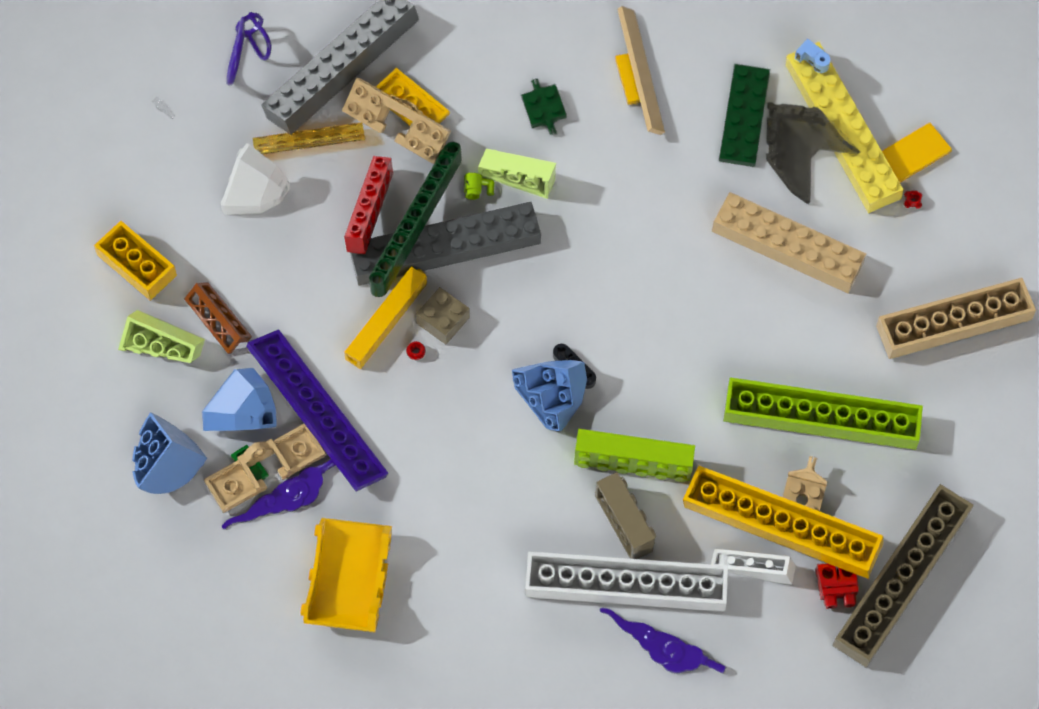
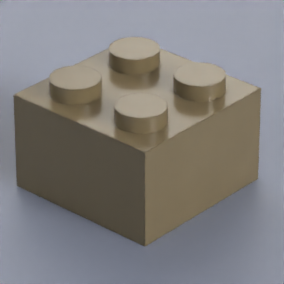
[416,287,470,345]

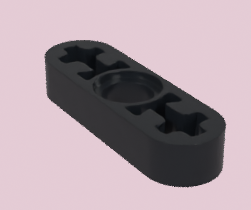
[553,343,596,389]

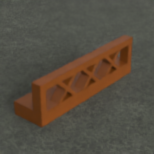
[184,282,252,354]

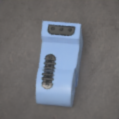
[795,39,830,73]

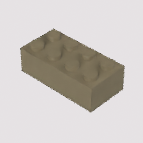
[595,472,656,559]

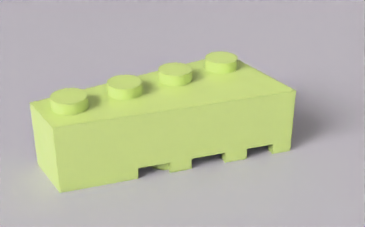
[478,149,556,199]

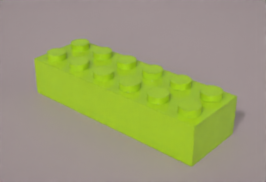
[574,429,696,482]

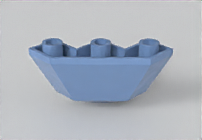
[512,360,587,431]
[202,368,277,431]

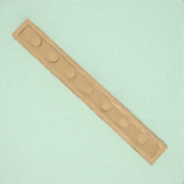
[618,6,665,135]

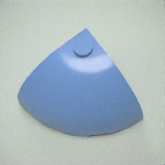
[132,412,207,494]

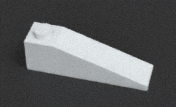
[711,549,796,584]

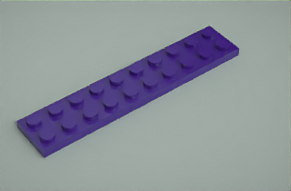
[246,329,388,492]

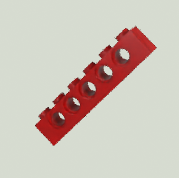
[344,156,393,254]

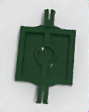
[521,78,567,135]

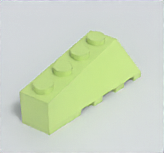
[118,310,205,363]

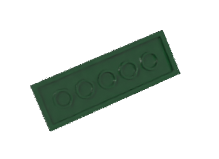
[718,64,770,167]

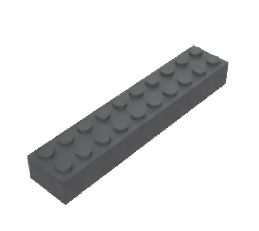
[261,0,419,135]
[350,201,541,286]

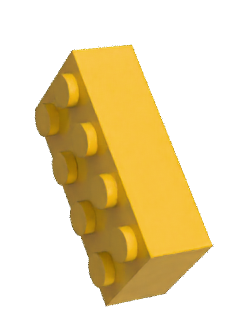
[94,221,177,301]

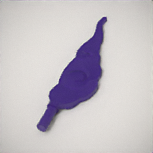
[222,459,336,529]
[600,608,726,674]

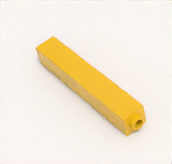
[344,267,427,369]

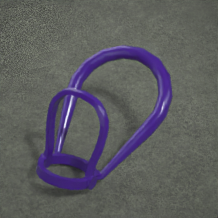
[226,12,272,86]

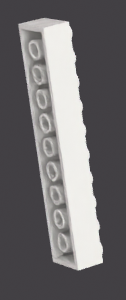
[525,551,728,611]

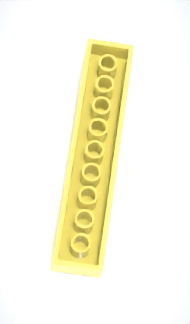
[786,42,903,213]

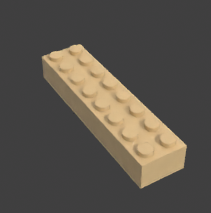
[712,192,866,293]
[876,278,1036,359]

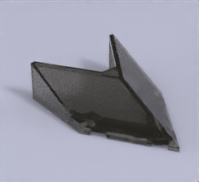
[766,102,860,204]

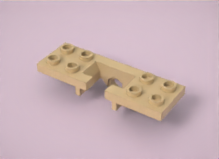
[342,78,451,164]
[204,424,326,513]

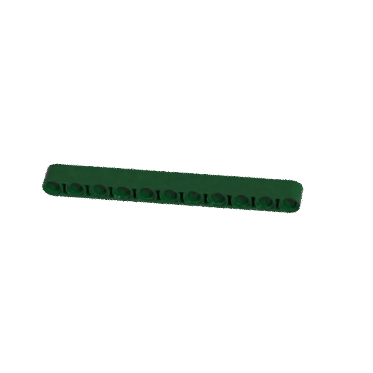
[369,142,462,297]

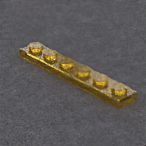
[253,122,365,155]

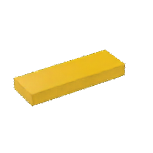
[615,53,640,105]

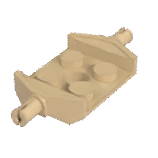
[783,456,827,511]

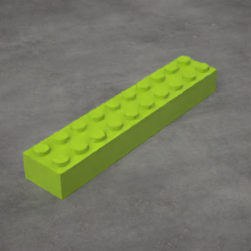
[723,377,923,450]

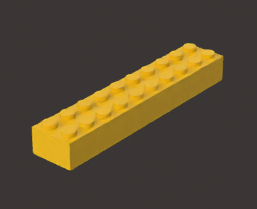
[683,465,883,579]

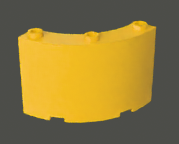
[300,518,392,632]

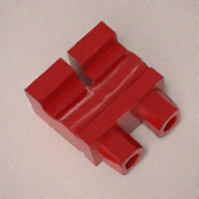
[815,563,859,609]

